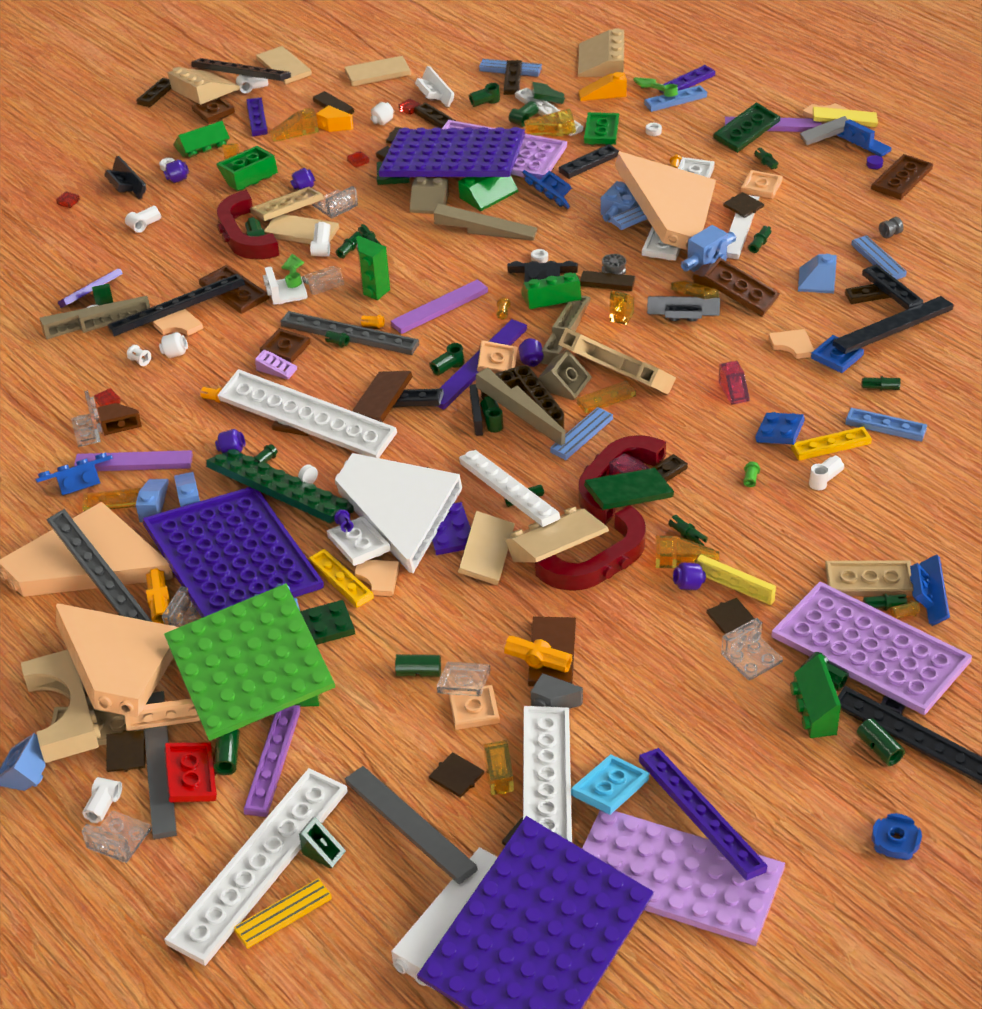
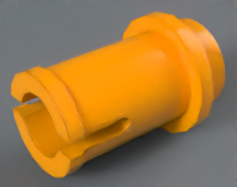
[669,155,682,169]
[361,314,385,329]
[200,387,223,403]

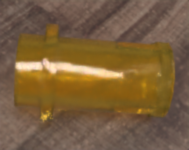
[496,297,511,320]
[891,600,920,619]

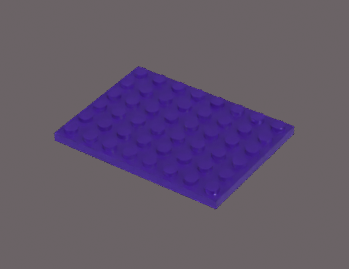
[379,127,525,177]
[143,487,324,618]
[417,816,654,1009]

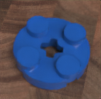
[872,813,922,860]

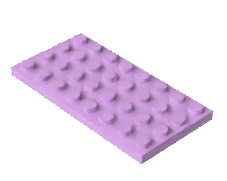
[442,120,567,180]
[771,582,972,716]
[582,810,785,946]

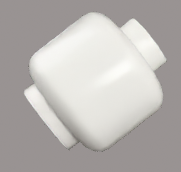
[370,102,394,125]
[159,332,188,358]

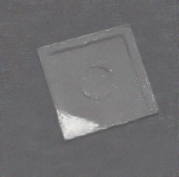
[437,662,491,696]

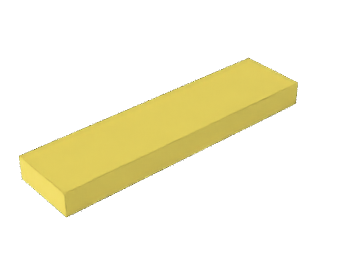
[812,106,878,127]
[697,554,776,605]

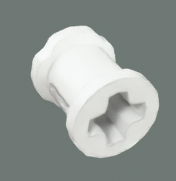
[127,345,151,366]

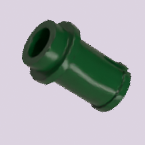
[325,331,349,347]
[254,444,278,463]

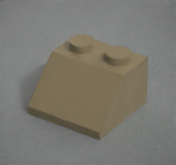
[410,177,449,214]
[538,350,592,400]

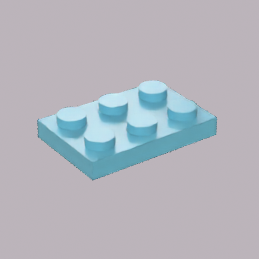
[571,754,650,815]

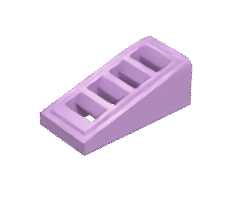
[255,350,297,380]

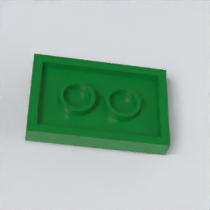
[584,112,619,145]

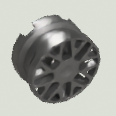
[602,254,626,275]

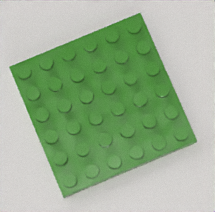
[164,583,336,741]

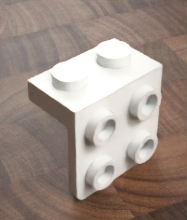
[263,266,307,305]

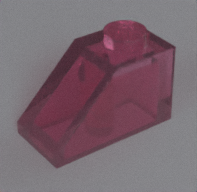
[718,361,750,405]
[609,454,650,476]

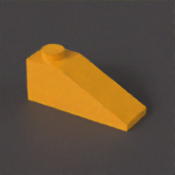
[578,72,627,101]

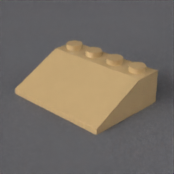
[578,29,624,77]
[168,67,240,105]
[505,507,609,562]

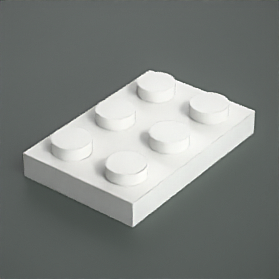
[327,516,391,566]

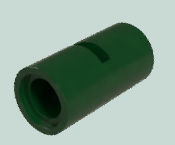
[395,654,441,677]
[857,718,905,766]
[213,729,240,775]

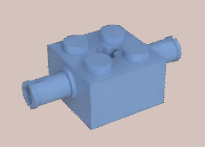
[601,181,639,223]
[681,225,736,272]

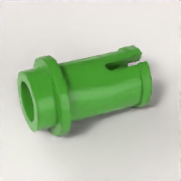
[743,462,760,487]

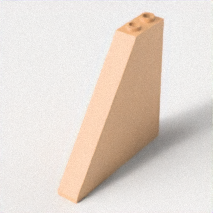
[615,151,716,250]
[0,502,173,597]
[56,603,179,718]

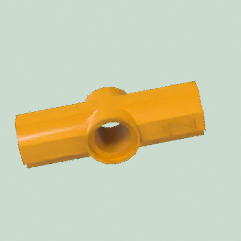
[146,568,171,625]
[504,636,572,672]

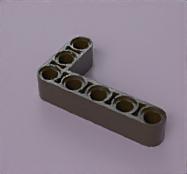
[481,365,565,429]

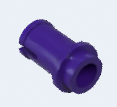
[334,509,354,532]

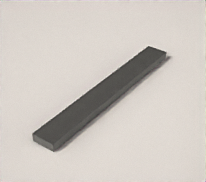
[280,311,419,355]
[47,509,152,622]
[144,691,177,840]
[345,766,478,884]

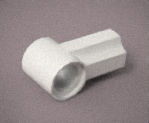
[236,75,268,94]
[125,206,161,233]
[310,222,330,257]
[809,455,844,490]
[82,777,122,824]

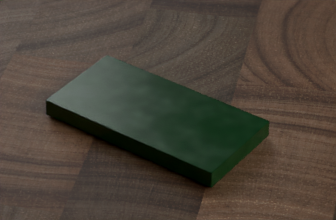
[713,102,781,153]
[584,468,674,510]

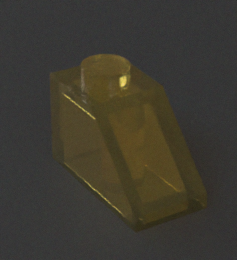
[610,290,634,325]
[484,740,514,795]

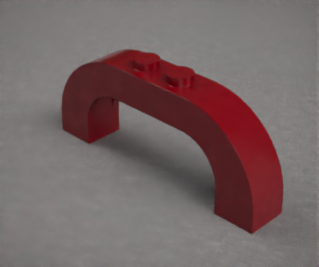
[217,190,280,260]
[578,435,666,525]
[535,505,646,591]

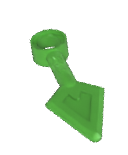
[633,77,678,97]
[282,254,304,288]

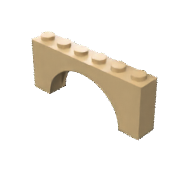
[558,328,676,394]
[21,649,101,763]

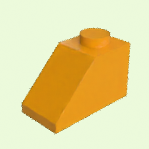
[316,105,353,132]

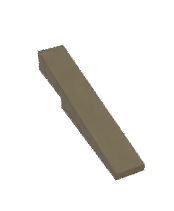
[434,203,537,241]
[39,296,150,339]
[541,296,590,365]
[476,368,565,446]

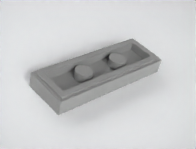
[800,116,848,146]

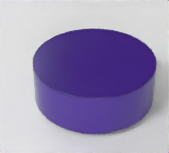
[866,155,883,169]

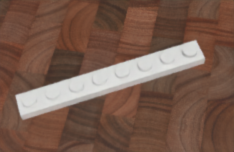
[459,450,560,527]

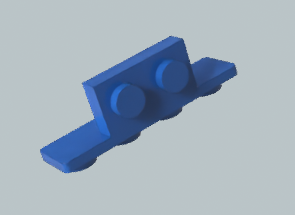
[837,119,892,157]
[522,170,572,209]
[35,452,113,495]
[910,555,950,626]

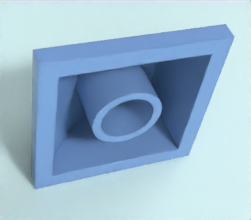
[798,254,837,294]
[0,733,46,791]

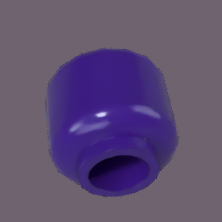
[164,160,189,183]
[290,168,316,190]
[518,338,544,367]
[215,429,246,453]
[673,562,706,590]

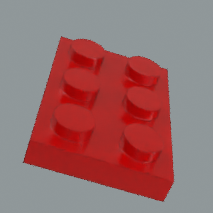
[164,742,217,802]

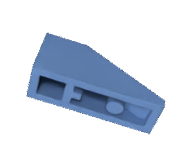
[174,472,200,507]
[136,479,169,522]

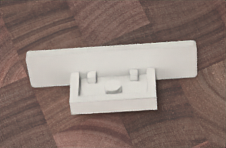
[415,66,454,107]

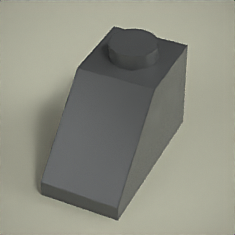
[531,673,583,709]

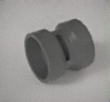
[879,217,904,239]

